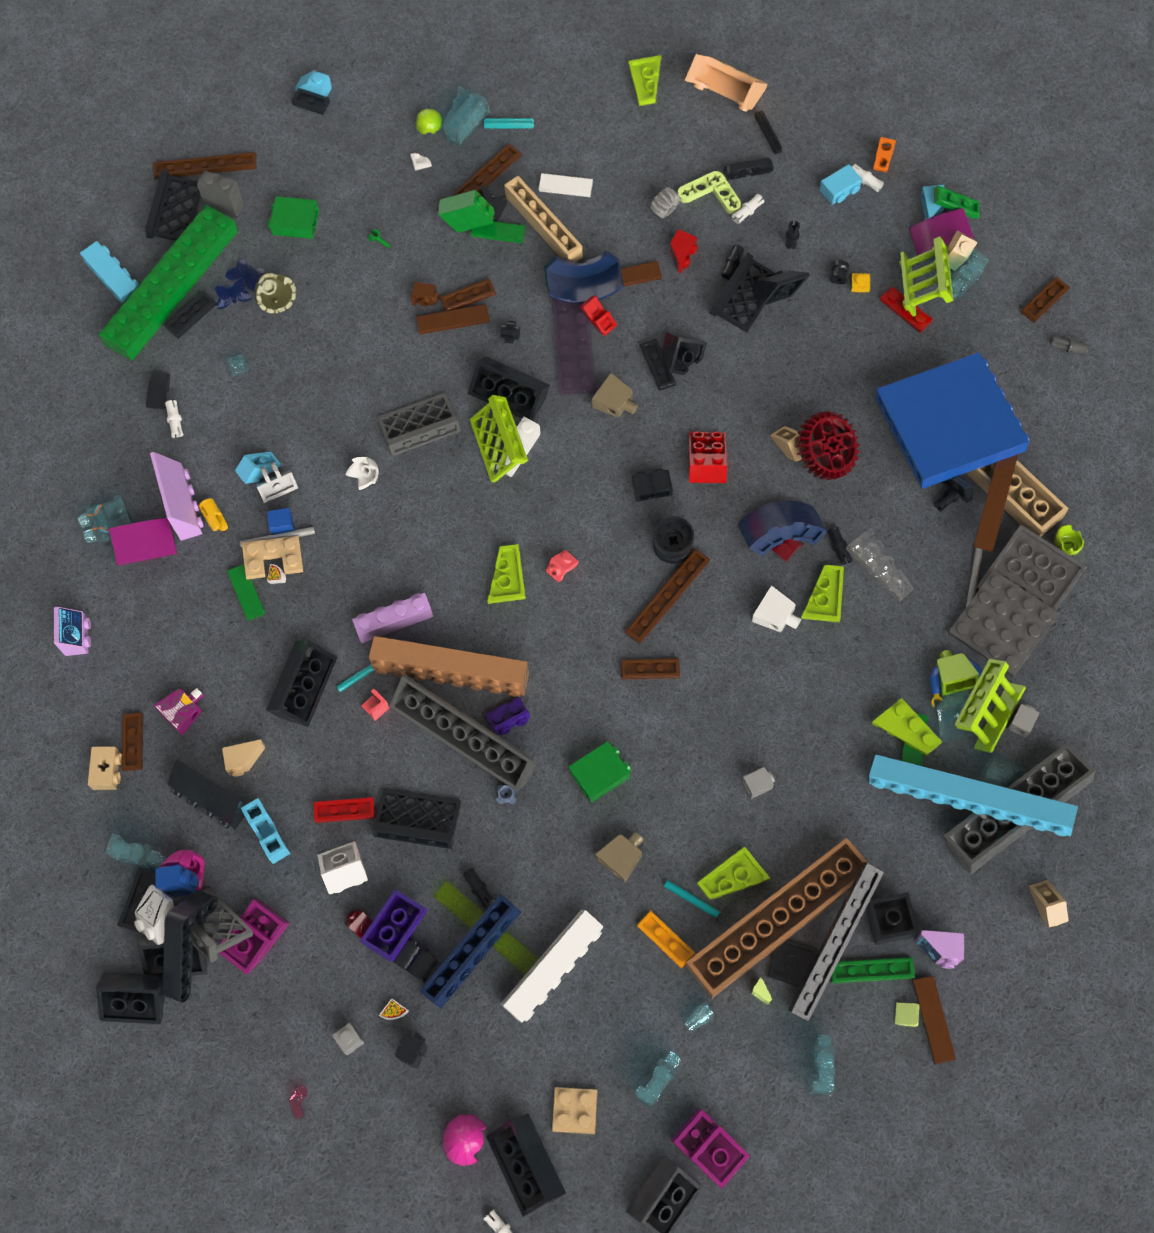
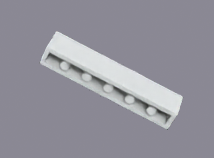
[500,910,603,1022]

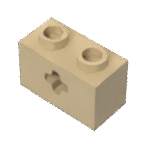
[88,747,122,790]

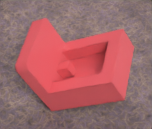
[546,550,579,582]

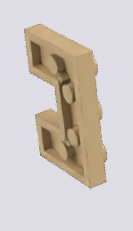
[242,536,303,579]

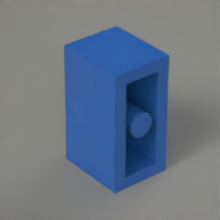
[155,865,199,897]

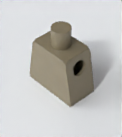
[592,373,638,417]
[595,832,643,883]

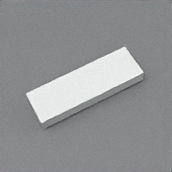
[539,173,593,197]

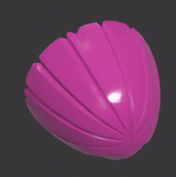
[160,850,205,896]
[442,1114,486,1166]

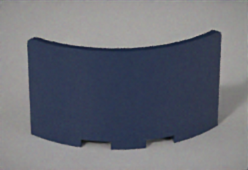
[544,251,624,303]
[738,501,827,556]

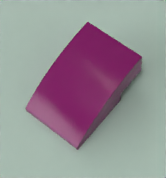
[909,208,974,255]
[109,518,177,566]
[219,899,290,975]
[670,1108,750,1189]

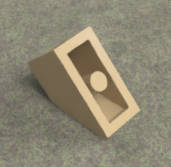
[948,230,977,271]
[770,426,802,462]
[222,739,265,777]
[1029,880,1068,927]

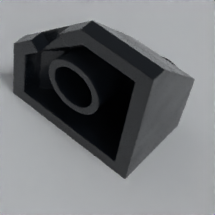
[662,332,707,375]

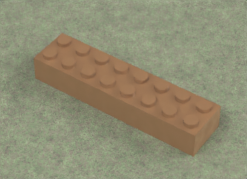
[369,636,529,697]

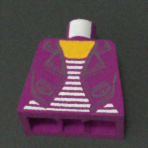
[154,688,204,736]

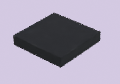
[767,940,818,987]

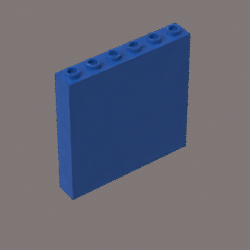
[875,352,1030,489]

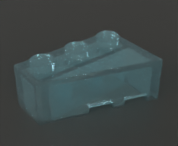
[442,86,490,147]

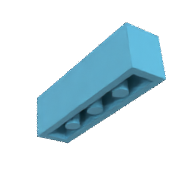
[80,241,139,305]

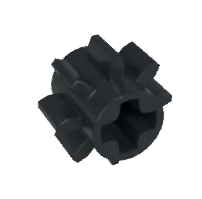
[500,321,520,344]

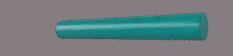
[336,664,374,692]
[664,880,720,919]

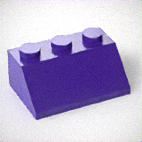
[360,890,427,962]

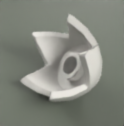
[346,457,379,490]

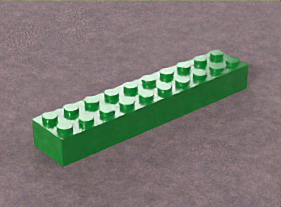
[98,205,238,361]

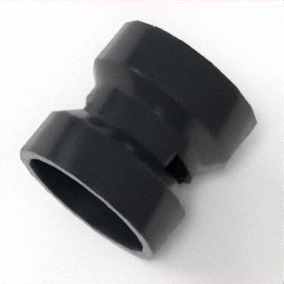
[830,260,849,285]

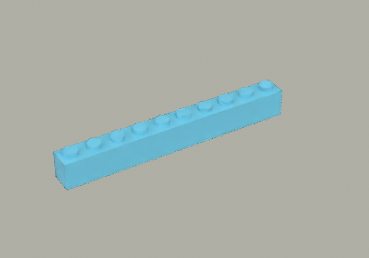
[869,755,1078,836]

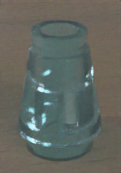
[684,1002,715,1032]

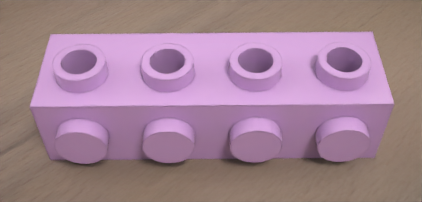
[352,593,433,643]

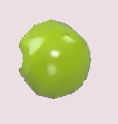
[415,109,443,135]
[1054,525,1084,555]

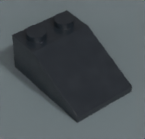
[753,271,810,306]

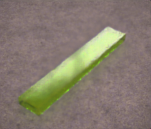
[434,881,538,975]

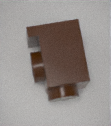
[411,282,439,306]

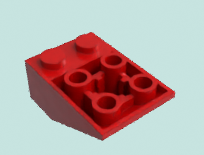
[689,431,728,483]

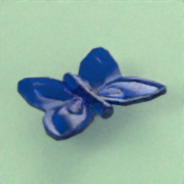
[225,259,265,291]
[215,279,252,309]

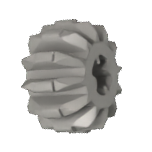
[650,187,680,218]

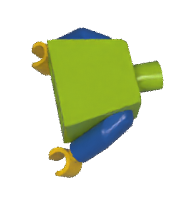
[930,650,982,708]

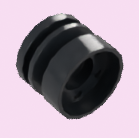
[653,516,694,564]

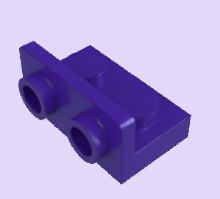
[485,697,530,736]

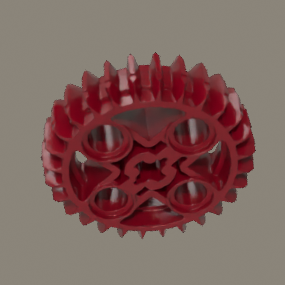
[795,411,861,480]

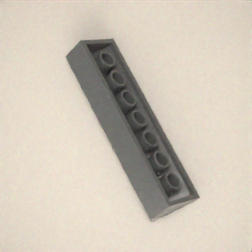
[389,675,535,791]
[944,743,1095,875]

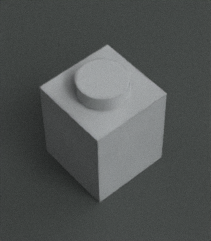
[1008,704,1039,738]
[742,767,775,799]
[332,1023,364,1055]

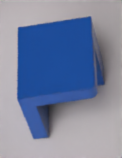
[267,508,294,535]

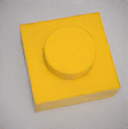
[851,273,870,292]

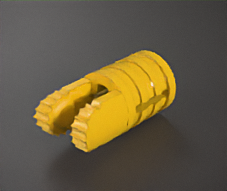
[198,498,228,531]

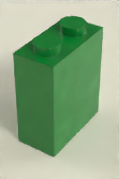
[438,190,495,233]
[268,196,319,239]
[568,741,631,803]

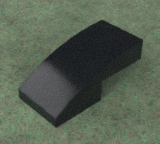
[146,373,170,409]

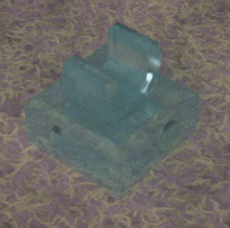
[226,353,250,376]

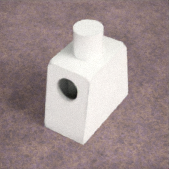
[752,586,801,632]

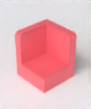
[361,689,389,721]

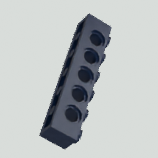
[420,894,521,1009]

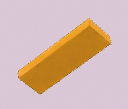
[637,910,696,969]

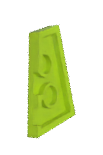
[628,55,661,106]
[487,544,526,604]
[801,565,844,622]
[872,698,942,756]
[697,847,770,901]

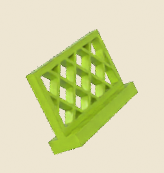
[469,395,528,482]

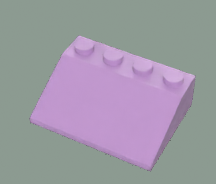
[150,452,204,541]

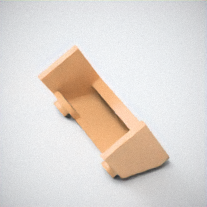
[685,54,768,112]

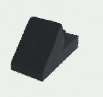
[481,185,507,222]

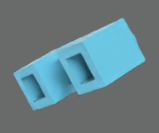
[241,798,291,864]

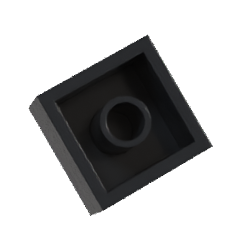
[866,892,919,945]

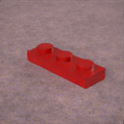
[880,286,933,333]
[314,797,375,823]

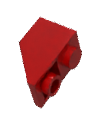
[670,229,699,273]

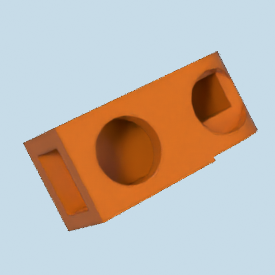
[873,137,896,173]

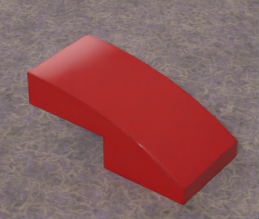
[580,295,617,336]

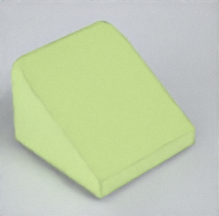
[751,977,772,1005]
[895,1003,919,1027]

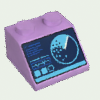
[54,607,91,656]
[915,930,964,969]

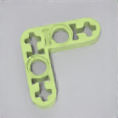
[678,171,741,214]

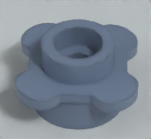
[496,785,516,804]

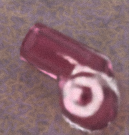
[289,1086,308,1120]

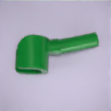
[367,229,391,249]

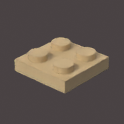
[552,1087,597,1134]

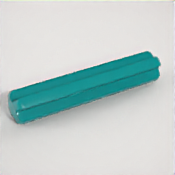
[484,118,534,129]

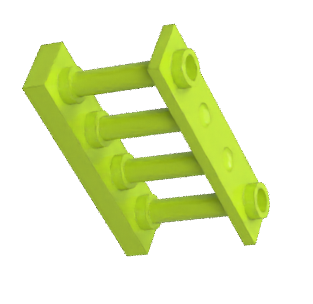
[899,237,954,316]
[955,659,1026,753]

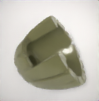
[254,273,296,314]

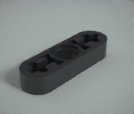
[723,158,774,180]

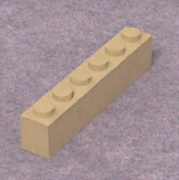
[504,176,583,261]

